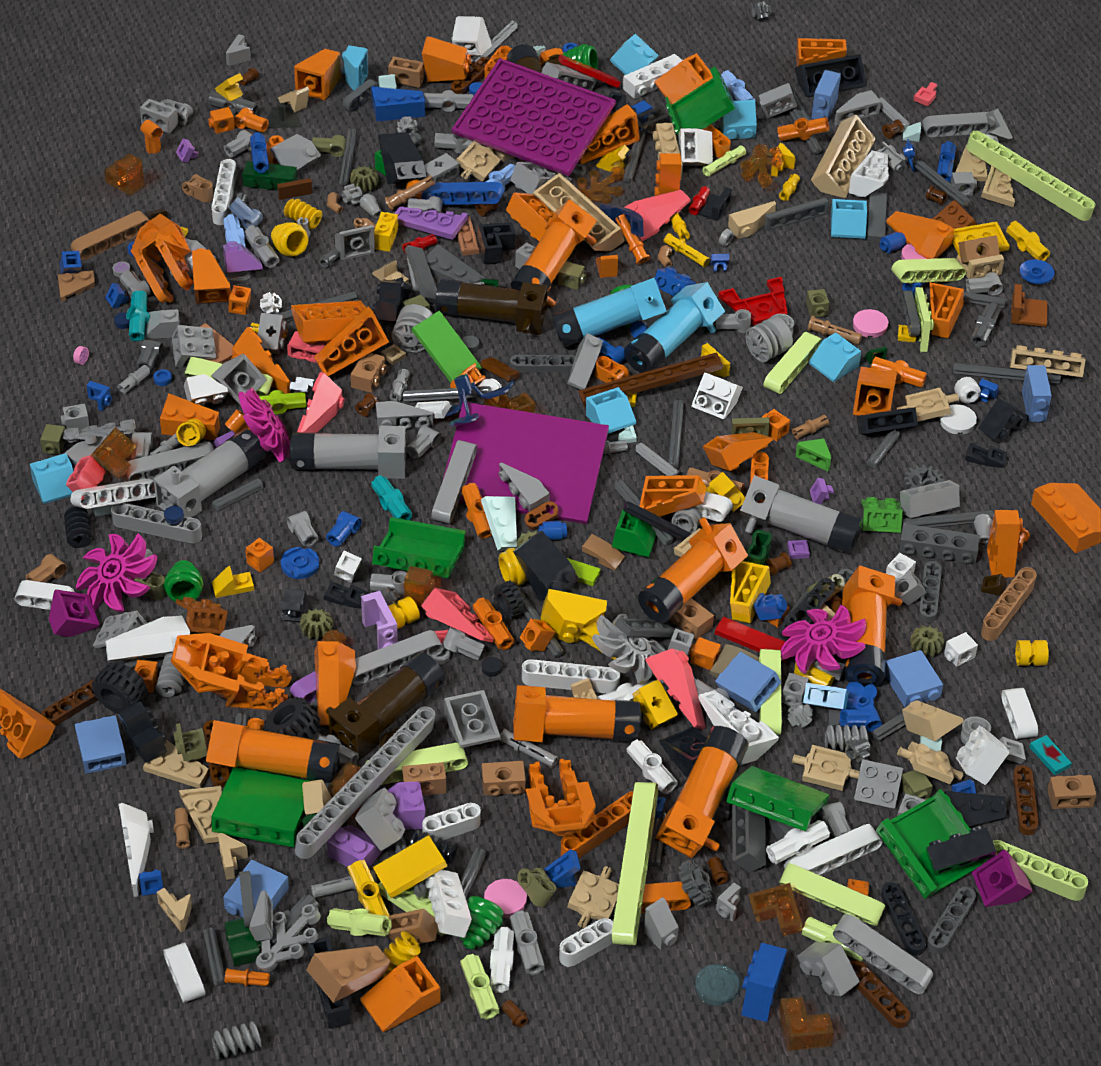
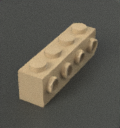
[653,123,683,180]
[1009,345,1086,377]

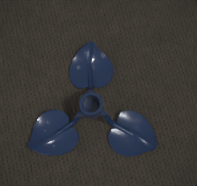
[445,374,513,427]

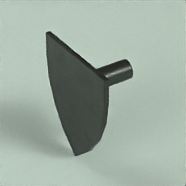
[267,103,299,128]

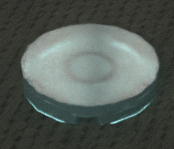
[695,964,739,1006]

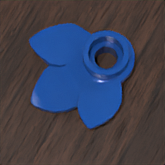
[903,139,916,172]
[846,682,877,710]

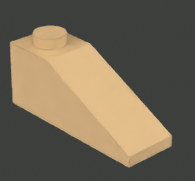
[728,201,776,239]

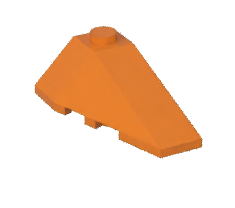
[0,689,56,759]

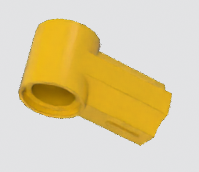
[794,663,834,686]

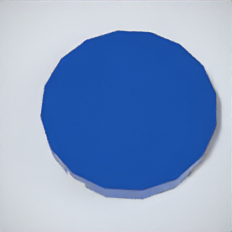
[281,547,319,579]

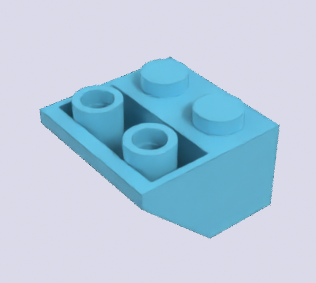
[831,199,867,239]
[586,388,636,434]

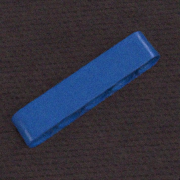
[422,182,505,205]

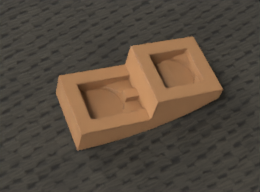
[582,534,625,571]

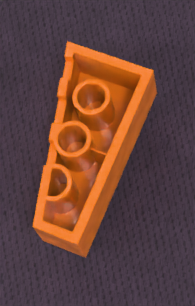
[579,104,640,164]
[314,307,389,376]

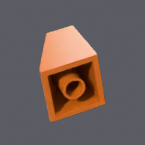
[422,37,471,82]
[294,49,341,100]
[192,248,231,304]
[853,367,897,415]

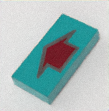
[1029,735,1072,775]

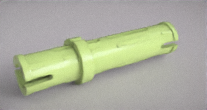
[703,146,746,177]

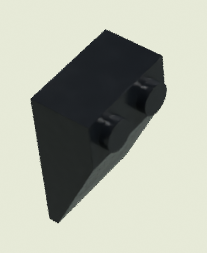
[378,132,427,185]
[513,531,580,601]
[659,726,708,778]

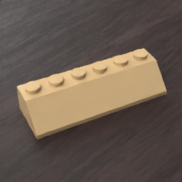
[811,114,876,198]
[533,173,625,251]

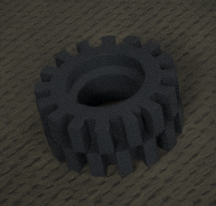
[493,580,525,619]

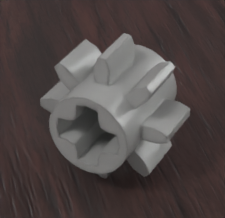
[397,116,417,135]
[341,184,362,205]
[787,702,813,728]

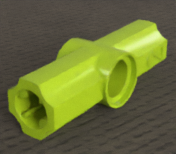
[259,390,306,414]

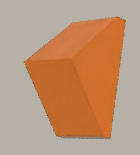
[596,255,618,278]

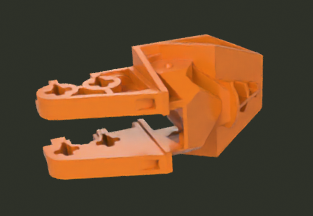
[131,214,194,303]
[170,633,292,710]
[526,759,596,836]

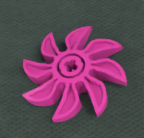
[238,388,290,463]
[76,533,157,612]
[781,605,866,674]

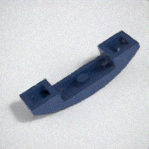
[600,204,644,237]

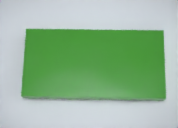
[411,310,482,383]

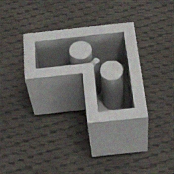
[355,787,405,851]
[797,942,860,996]

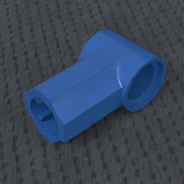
[598,337,626,364]
[326,511,362,547]
[839,705,882,732]

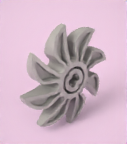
[592,614,666,685]

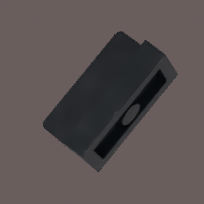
[699,187,732,221]

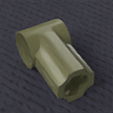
[312,135,346,157]

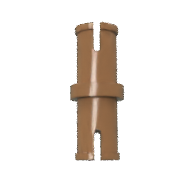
[792,414,829,439]
[174,808,191,849]

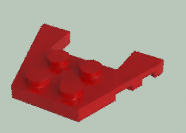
[718,277,787,326]

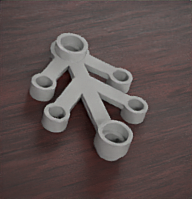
[63,419,136,444]
[256,904,321,972]

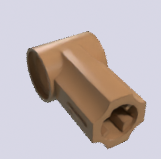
[25,554,67,583]

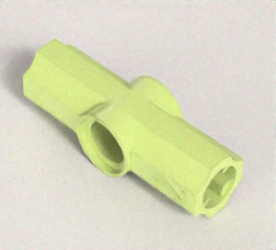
[327,908,392,936]
[802,917,864,961]
[460,954,499,1020]

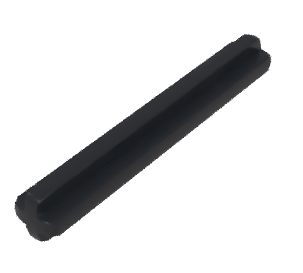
[623,501,691,541]

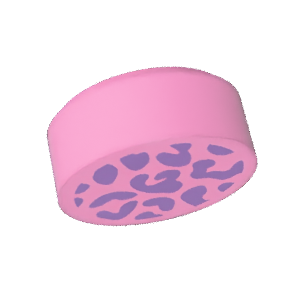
[73,346,89,365]

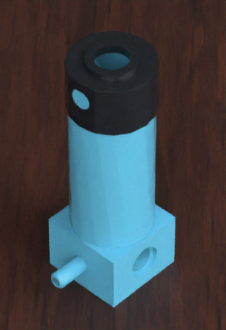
[552,278,667,348]
[624,282,725,373]

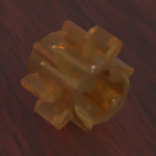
[322,630,347,645]

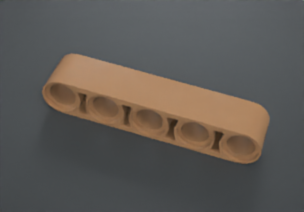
[71,211,151,260]
[981,567,1037,641]

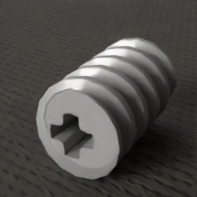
[155,653,185,697]
[825,725,868,751]
[212,1021,261,1060]

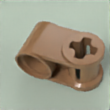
[182,174,214,202]

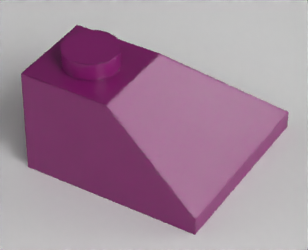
[49,589,99,637]
[972,849,1033,907]

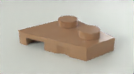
[58,270,95,302]

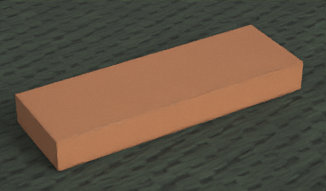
[457,216,479,256]

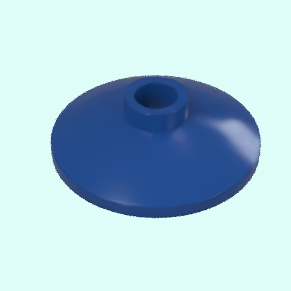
[1019,259,1054,284]

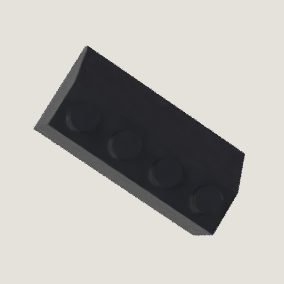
[795,54,867,97]

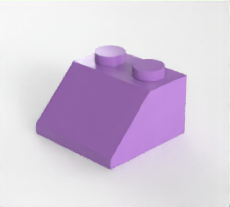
[223,241,263,273]
[387,782,425,830]
[327,826,385,868]

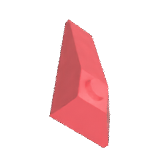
[625,190,690,241]
[297,372,344,433]
[421,588,495,642]
[645,648,706,730]

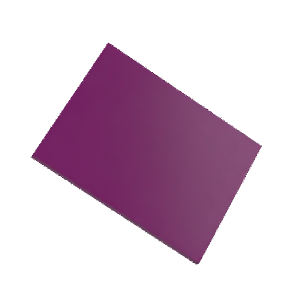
[451,58,616,176]
[442,402,609,524]

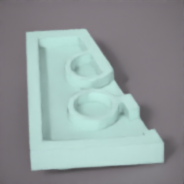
[481,496,517,551]

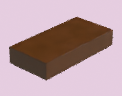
[277,178,312,200]
[480,357,520,381]

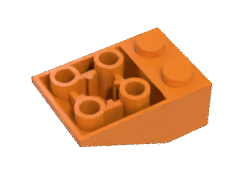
[654,53,713,104]
[702,432,773,471]
[360,956,440,1032]

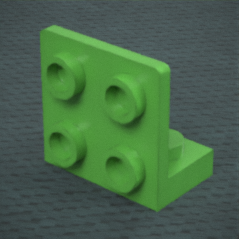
[861,497,903,533]

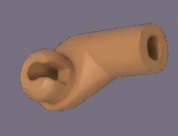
[327,192,343,214]
[353,218,376,229]
[658,245,672,268]

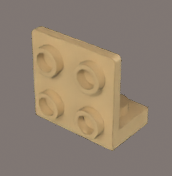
[957,254,1004,279]

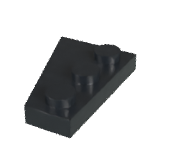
[944,791,1006,827]

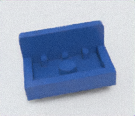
[655,267,696,296]

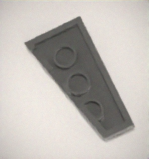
[426,244,485,283]

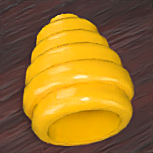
[271,223,309,256]
[498,548,528,585]

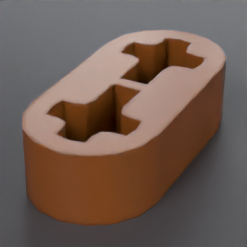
[525,501,559,530]

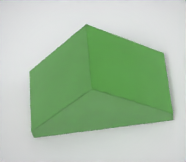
[795,439,831,472]

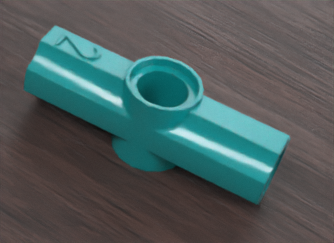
[126,290,150,341]
[371,475,412,520]

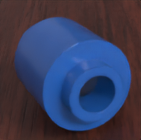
[880,232,906,253]
[538,521,567,540]

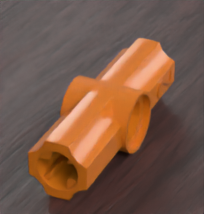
[777,117,829,141]
[871,357,927,387]
[461,483,492,539]
[473,597,514,651]

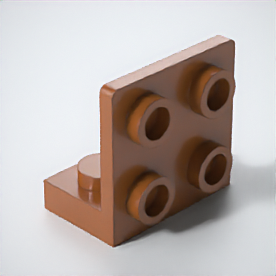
[933,200,978,229]
[1011,284,1047,327]
[176,597,228,634]

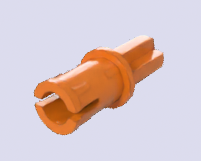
[225,968,270,987]

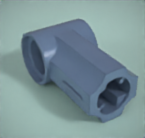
[228,197,263,229]

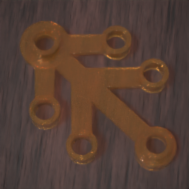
[740,144,783,188]
[577,166,625,204]

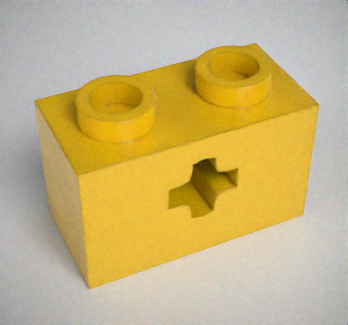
[374,212,398,252]
[632,679,678,730]

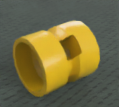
[176,419,206,446]
[388,596,420,630]
[1015,640,1048,666]

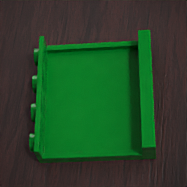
[665,66,735,136]
[372,517,466,578]
[726,766,829,832]
[211,767,309,847]
[876,789,989,899]

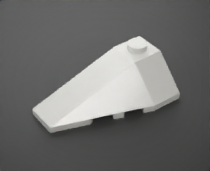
[849,151,889,197]
[698,690,779,765]

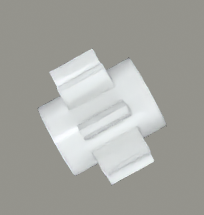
[260,292,282,314]

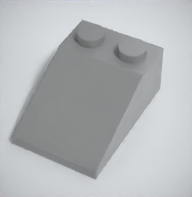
[510,162,572,194]
[444,690,500,748]

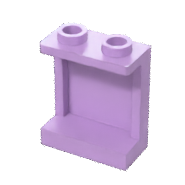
[361,591,398,650]

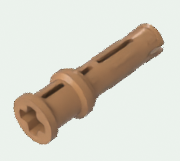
[385,175,436,211]
[807,316,862,345]

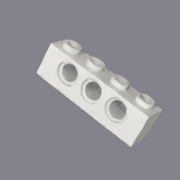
[623,54,682,99]
[425,870,472,938]

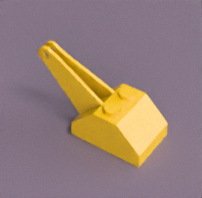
[540,589,617,660]

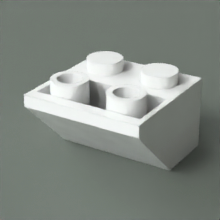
[452,16,492,55]
[679,129,713,166]
[691,372,743,419]
[184,374,228,406]
[956,725,1010,785]

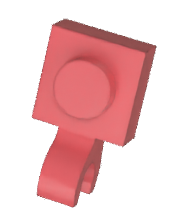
[914,82,937,106]

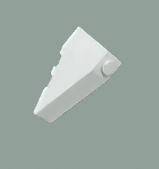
[105,616,190,661]
[119,803,154,897]

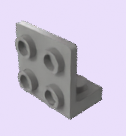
[759,83,797,119]
[172,325,216,367]
[93,611,147,648]
[854,759,903,809]

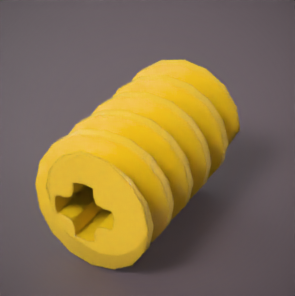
[284,199,323,229]
[383,931,420,977]

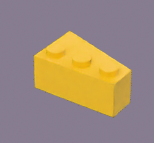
[730,561,771,623]

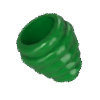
[562,44,598,69]
[164,560,203,602]
[460,896,504,950]

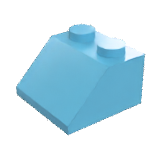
[610,34,659,75]
[342,45,368,91]
[720,100,757,139]
[809,333,861,382]
[30,453,74,504]

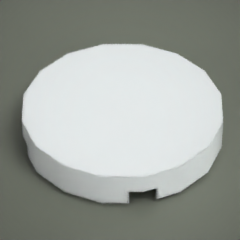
[940,404,977,434]

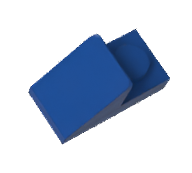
[543,849,580,888]

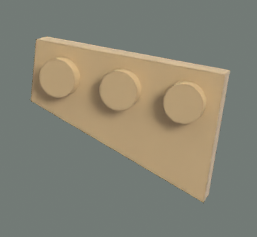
[956,145,987,181]
[981,166,1015,207]
[143,741,209,788]
[179,786,222,844]

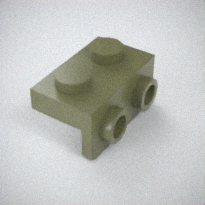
[730,417,770,446]
[173,723,207,761]

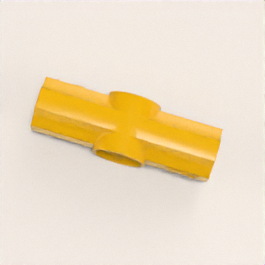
[1006,221,1050,261]
[347,860,390,918]

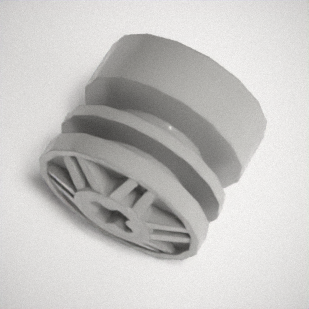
[392,304,433,353]
[745,316,793,362]

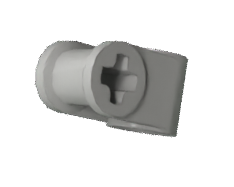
[161,99,193,125]

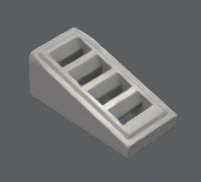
[249,891,273,941]

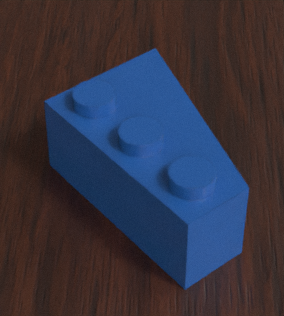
[371,86,425,122]
[741,943,787,1022]

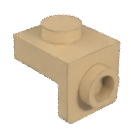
[570,678,597,699]

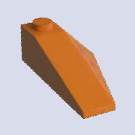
[886,211,955,259]
[231,327,290,394]
[314,641,356,726]

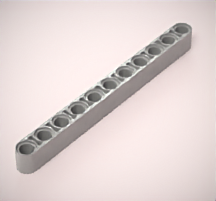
[295,707,435,859]

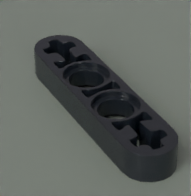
[778,578,835,640]
[881,882,926,956]

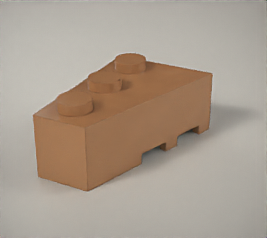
[306,946,391,1003]

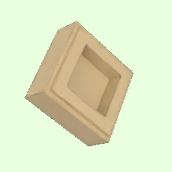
[381,344,406,365]

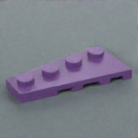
[394,207,468,240]

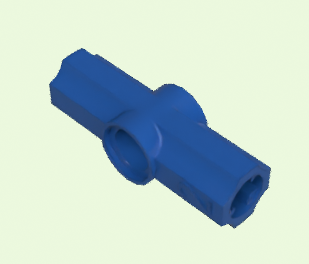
[250,132,269,173]
[937,141,956,182]

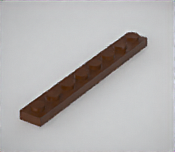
[578,352,723,407]

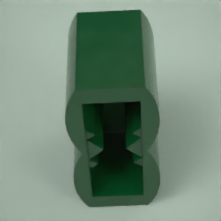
[746,530,772,566]
[224,918,262,967]

